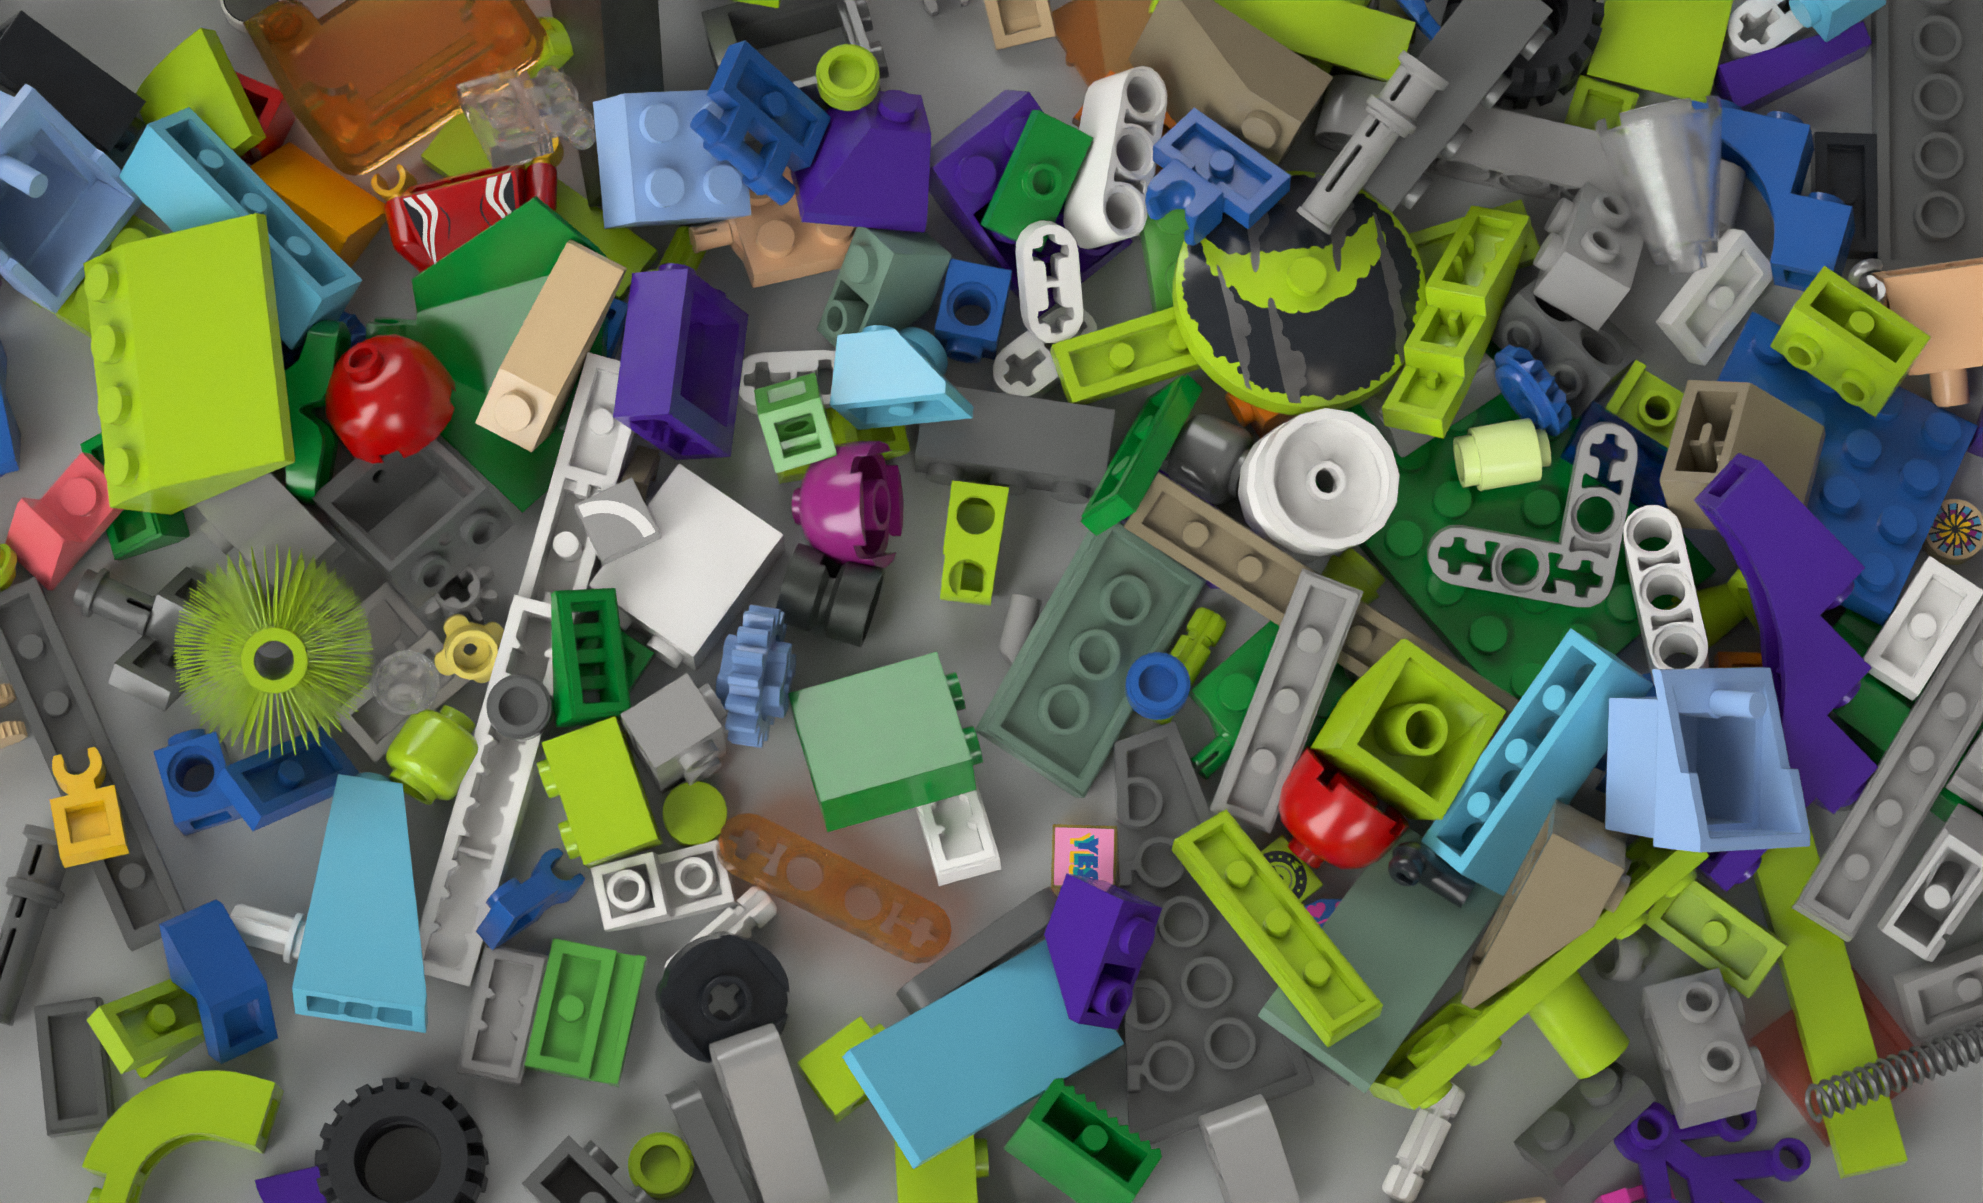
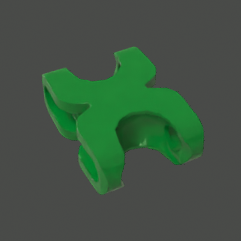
[284,319,351,506]

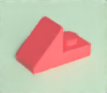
[5,452,124,591]

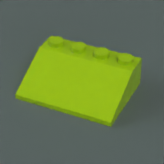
[83,213,295,515]

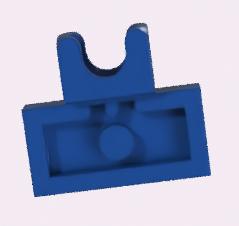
[1145,107,1291,245]

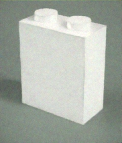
[589,463,785,671]

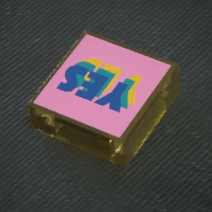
[1051,824,1117,892]

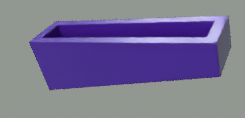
[1714,21,1872,112]

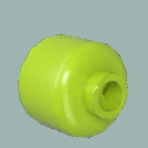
[385,705,478,805]

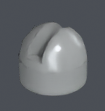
[1594,932,1650,981]

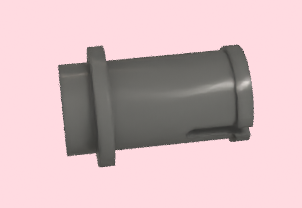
[73,568,156,636]

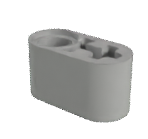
[1198,1094,1300,1203]

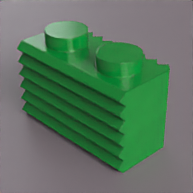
[1003,1078,1162,1203]

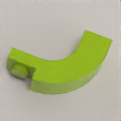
[82,1070,284,1203]

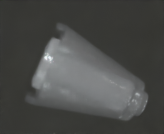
[1595,96,1722,276]

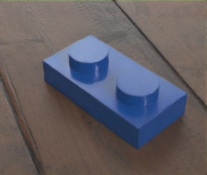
[216,726,359,831]

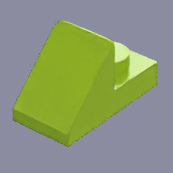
[87,979,205,1079]

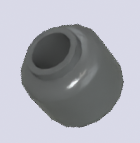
[1164,413,1254,506]

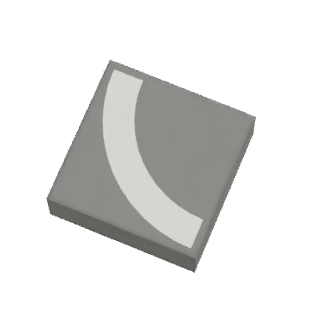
[574,477,661,566]

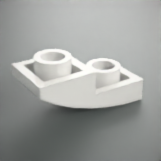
[590,839,738,932]

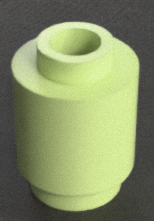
[1453,418,1551,491]

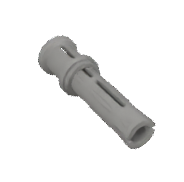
[1296,50,1450,235]

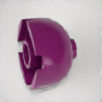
[791,441,904,568]

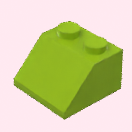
[1310,639,1506,820]

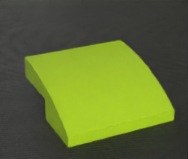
[1586,0,1733,103]
[135,28,266,157]

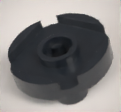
[655,931,790,1064]

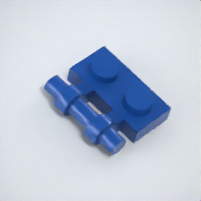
[690,40,831,206]

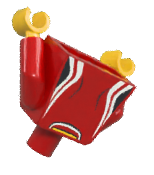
[371,130,564,273]

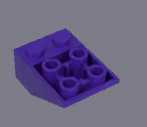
[929,89,1133,318]

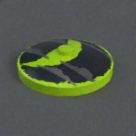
[1172,171,1426,415]

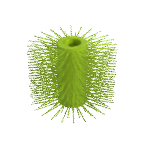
[173,544,374,758]

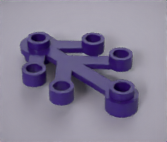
[1613,1101,1811,1203]

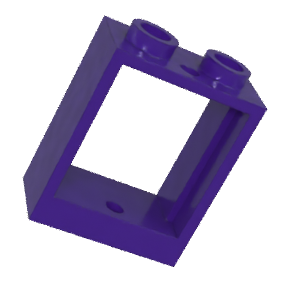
[613,263,749,460]

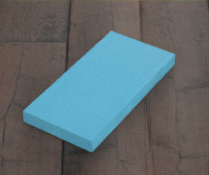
[842,939,1124,1169]

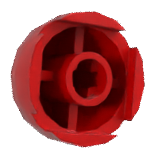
[325,334,456,464]
[1278,746,1409,869]

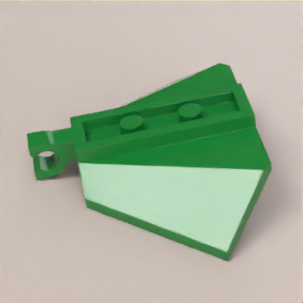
[366,196,608,513]

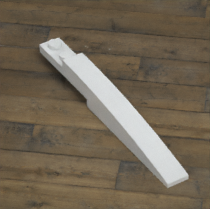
[419,352,634,987]

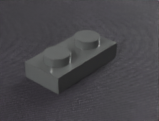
[1513,1061,1656,1187]

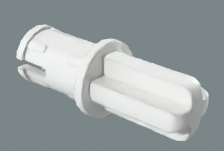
[230,904,306,964]

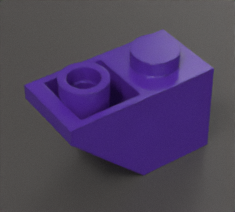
[1044,873,1162,1030]

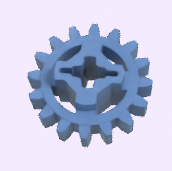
[716,605,796,748]

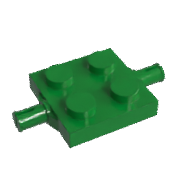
[1189,620,1353,780]

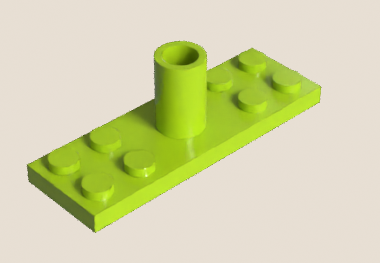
[1369,836,1709,1110]

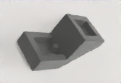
[108,566,237,712]

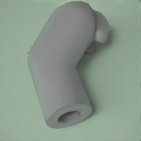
[999,594,1042,667]

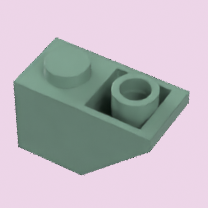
[817,227,952,348]

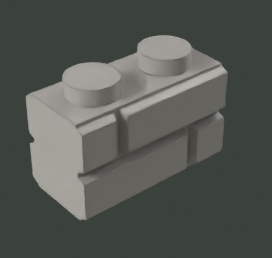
[1877,803,1983,962]

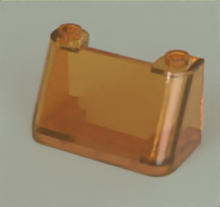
[243,0,548,176]

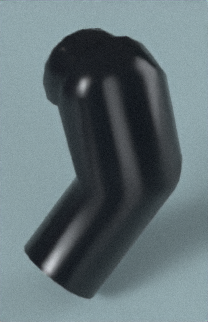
[1388,840,1477,908]

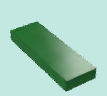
[1080,374,1203,536]

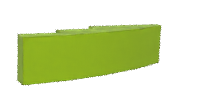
[1148,0,1416,82]
[1382,205,1531,439]

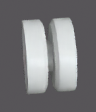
[1238,408,1400,561]

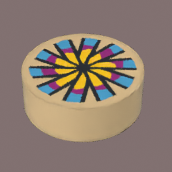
[1922,499,1983,565]

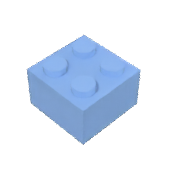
[593,90,751,229]

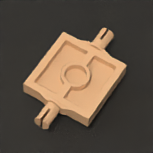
[689,166,857,288]

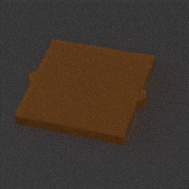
[1052,0,1152,87]

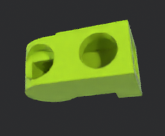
[940,480,1009,606]

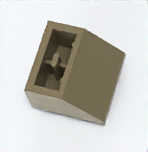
[1660,380,1826,530]

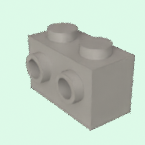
[1533,182,1650,331]
[620,673,728,794]
[1639,968,1767,1129]

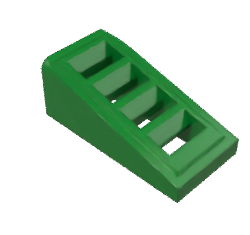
[551,588,631,727]

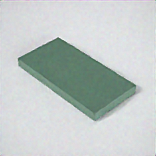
[975,521,1207,798]
[1258,828,1504,1094]

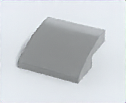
[309,581,470,762]

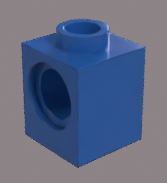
[934,259,1012,363]
[153,729,242,836]

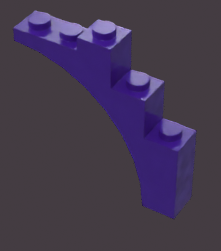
[1694,453,1878,892]

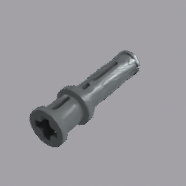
[0,824,66,1026]

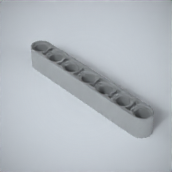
[1314,74,1746,238]

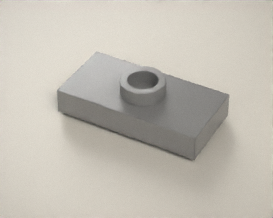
[456,944,549,1087]

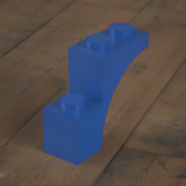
[1682,99,1855,291]

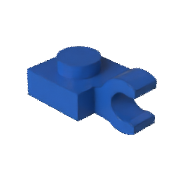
[476,848,585,951]

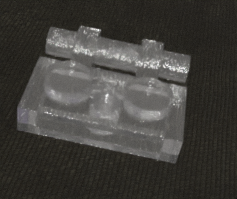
[456,65,596,169]

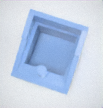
[0,83,143,314]
[1605,667,1810,853]

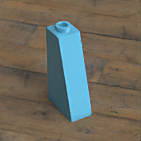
[292,772,428,1033]

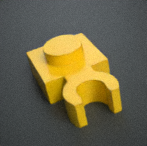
[49,747,129,868]

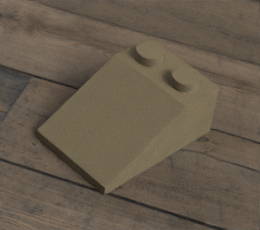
[1128,0,1333,167]
[1461,799,1632,1009]

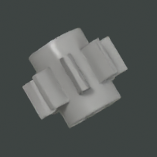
[424,564,500,625]

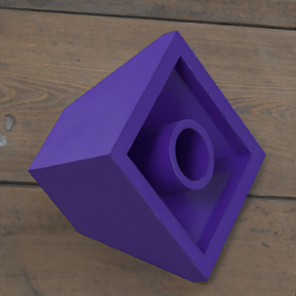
[790,90,931,232]

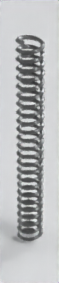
[1805,1021,1983,1123]

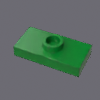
[980,110,1093,252]

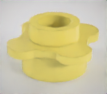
[434,614,504,683]

